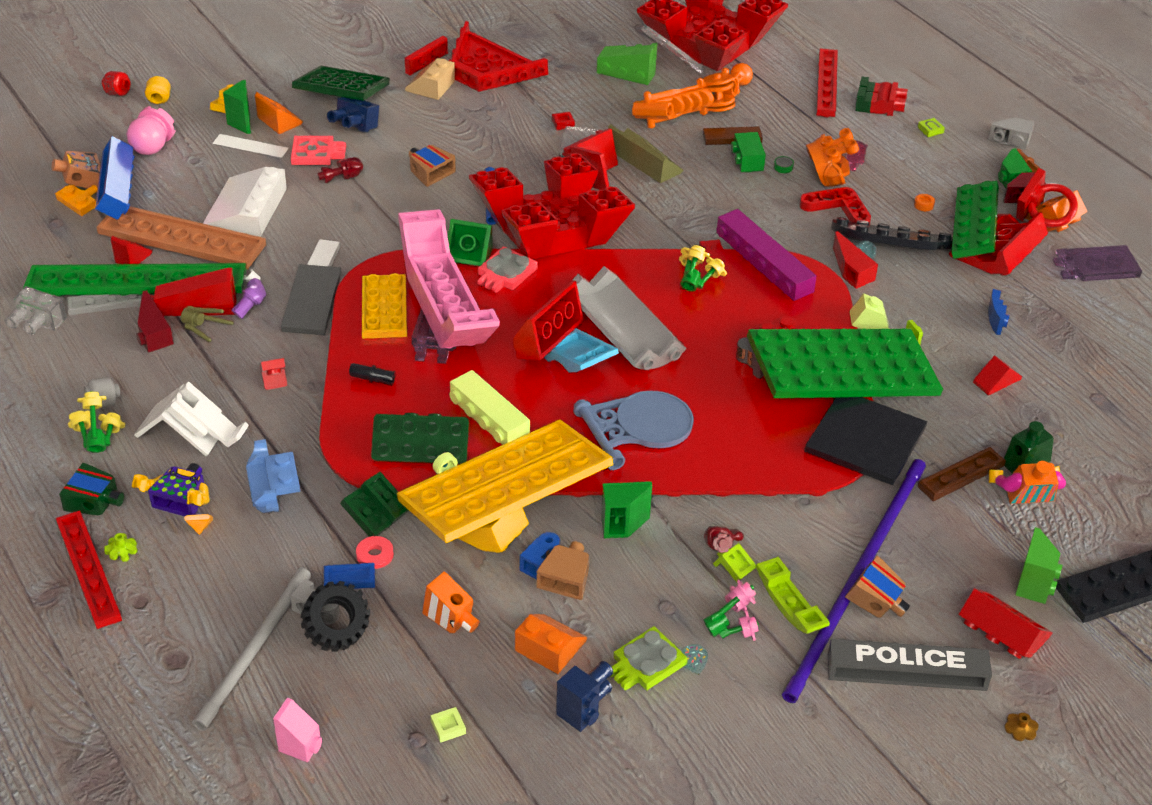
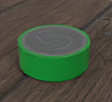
[774,156,794,174]

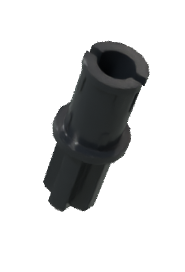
[349,363,396,386]

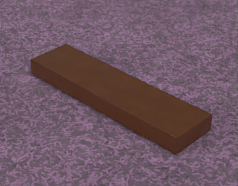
[918,447,1006,502]

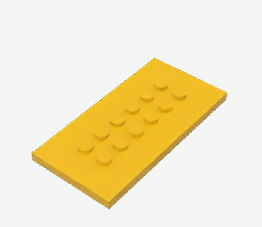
[397,420,613,543]

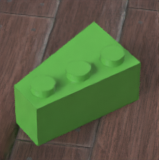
[597,43,657,85]

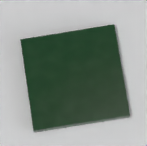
[292,65,390,101]

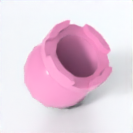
[126,106,176,155]

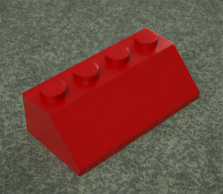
[513,280,584,361]

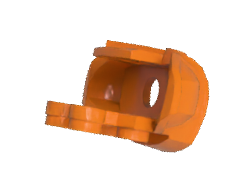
[806,128,859,187]

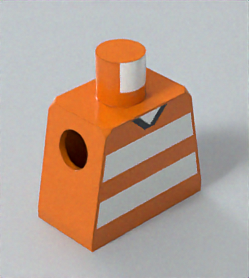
[422,571,480,633]

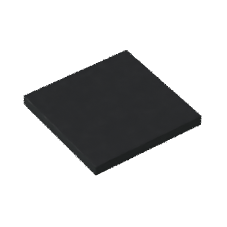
[804,397,928,485]

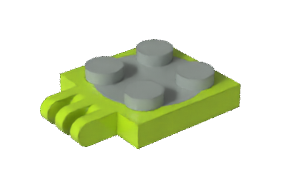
[611,626,688,690]

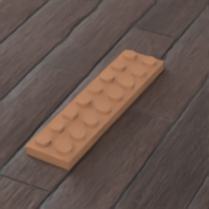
[97,207,266,270]

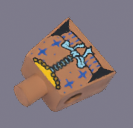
[52,151,100,188]

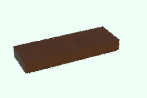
[703,126,763,145]

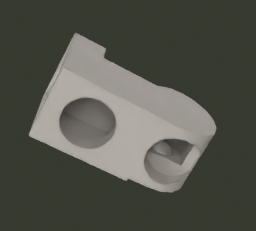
[291,579,340,624]

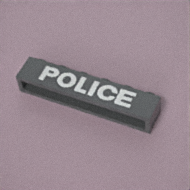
[828,639,992,691]

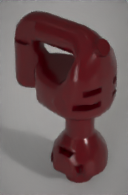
[317,157,363,183]
[704,526,744,553]

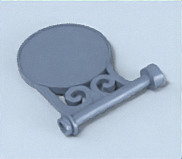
[573,391,694,470]

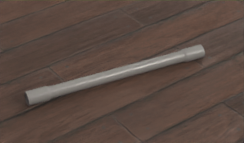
[192,567,311,731]

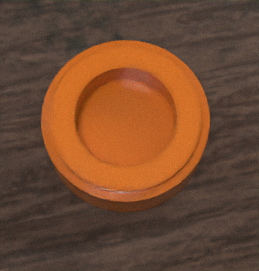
[914,194,935,212]

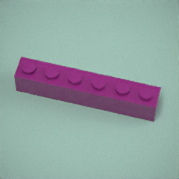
[716,209,816,301]

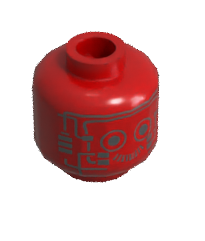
[102,71,131,96]

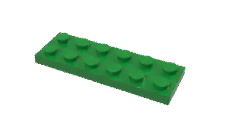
[952,180,999,259]

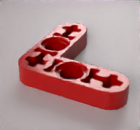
[800,187,871,225]

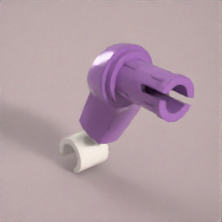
[231,269,267,319]

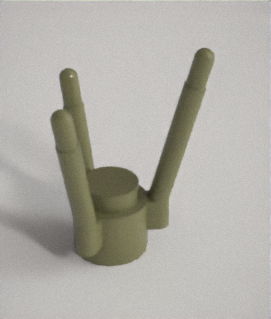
[181,306,234,342]

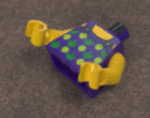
[132,463,210,516]

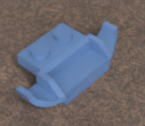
[246,439,300,513]

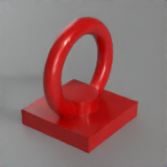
[1016,168,1078,228]

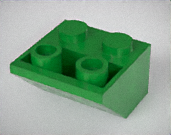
[601,481,652,539]

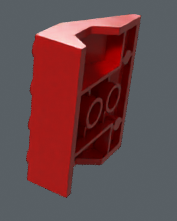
[949,212,1048,275]

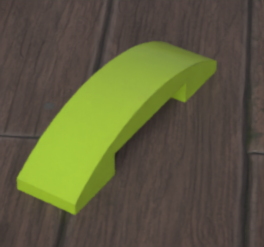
[756,557,830,634]

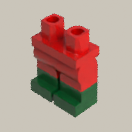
[855,76,908,116]

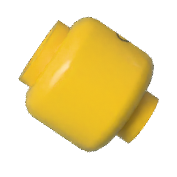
[145,76,171,104]

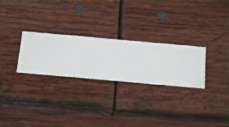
[212,134,289,158]

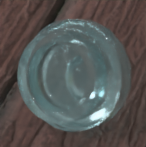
[857,241,877,259]

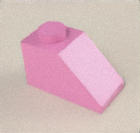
[273,698,322,762]

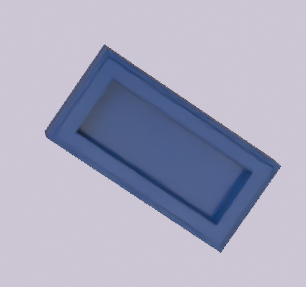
[324,563,375,589]

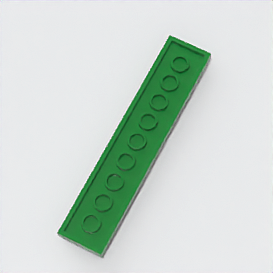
[23,263,246,296]

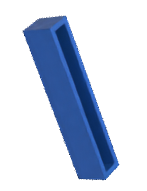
[95,136,135,220]

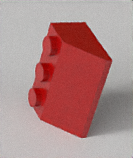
[958,588,1053,659]

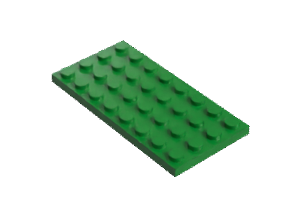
[747,328,943,398]

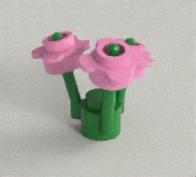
[703,580,759,641]

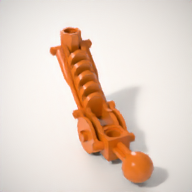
[632,63,753,129]

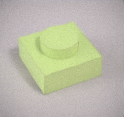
[431,707,466,743]

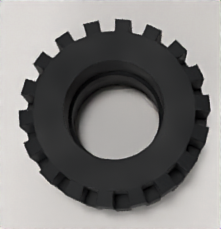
[301,581,370,652]

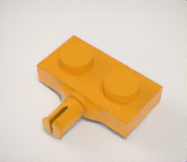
[55,184,98,217]

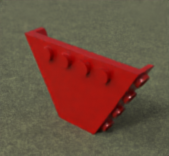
[449,21,548,92]

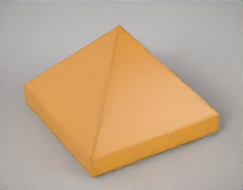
[185,514,213,535]

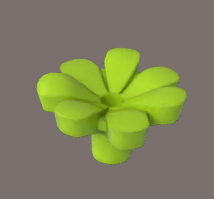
[104,533,138,562]

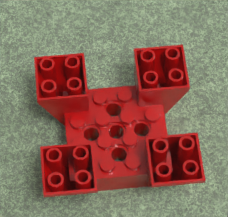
[637,0,788,71]
[469,153,635,259]

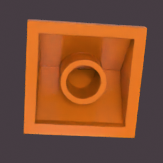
[255,92,303,134]

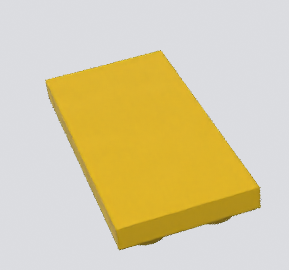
[362,273,407,339]

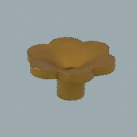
[1004,713,1039,741]

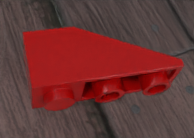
[833,231,878,289]

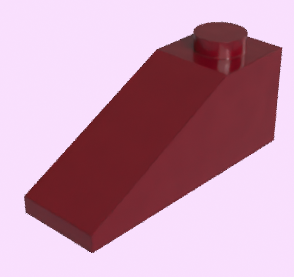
[136,290,174,353]

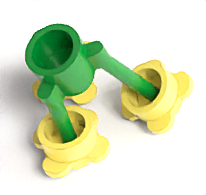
[679,245,727,292]
[68,391,126,453]

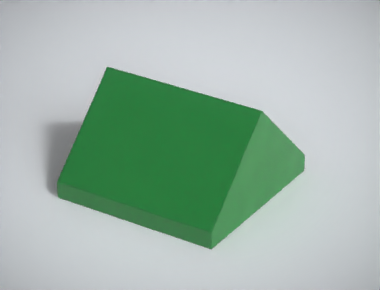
[223,80,251,134]
[447,219,493,266]

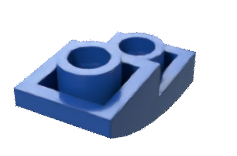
[988,289,1010,335]

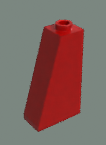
[151,268,237,316]

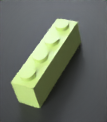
[449,370,530,445]

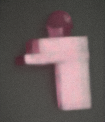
[847,140,868,171]

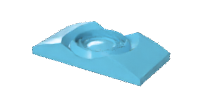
[544,328,619,372]

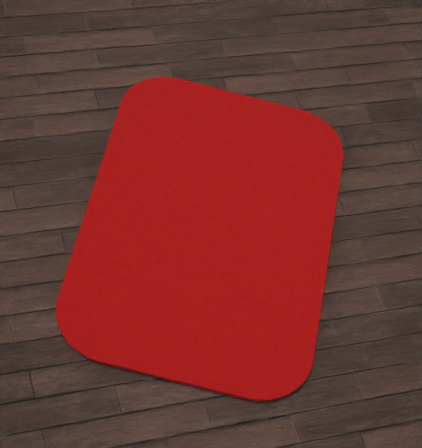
[319,249,873,497]

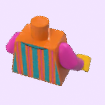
[989,461,1066,504]

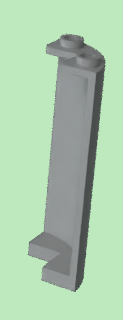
[573,266,687,370]

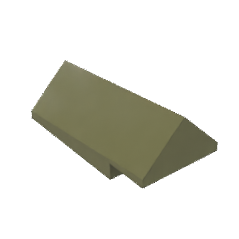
[608,124,683,183]

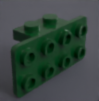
[371,413,469,464]

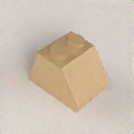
[405,58,455,100]

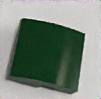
[340,472,409,537]

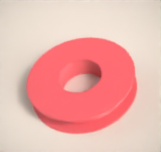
[356,536,394,569]

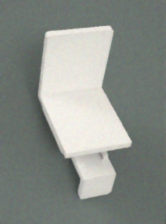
[134,382,249,456]

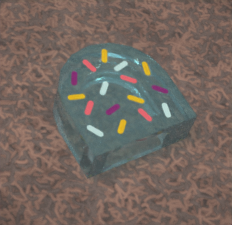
[682,645,708,675]

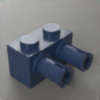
[327,97,380,132]
[556,661,613,732]

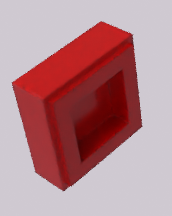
[552,112,575,130]

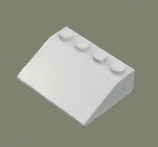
[203,167,287,237]

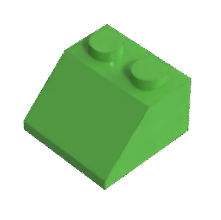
[1016,527,1063,604]

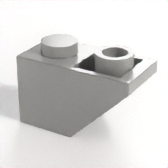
[988,117,1035,150]

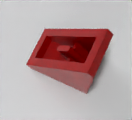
[111,236,153,264]
[973,355,1022,396]

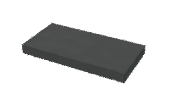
[281,264,342,335]

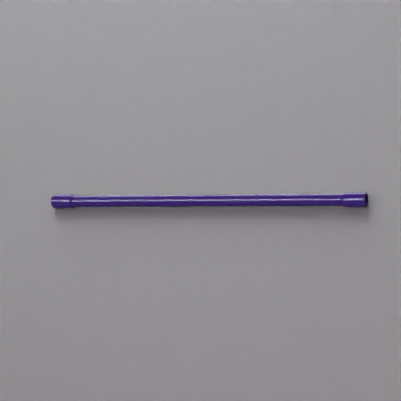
[782,459,926,703]

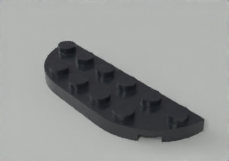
[831,217,953,250]

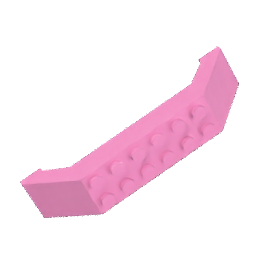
[398,209,500,348]

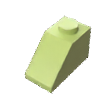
[850,293,890,329]

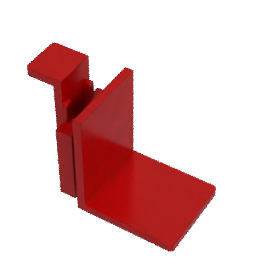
[562,128,618,190]

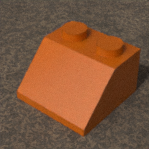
[1025,190,1087,232]
[515,614,587,674]

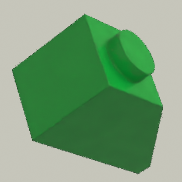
[998,148,1032,188]

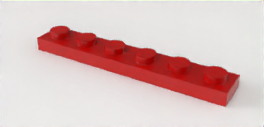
[816,48,838,117]
[56,510,122,629]

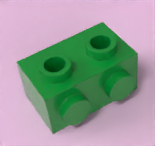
[731,132,766,172]

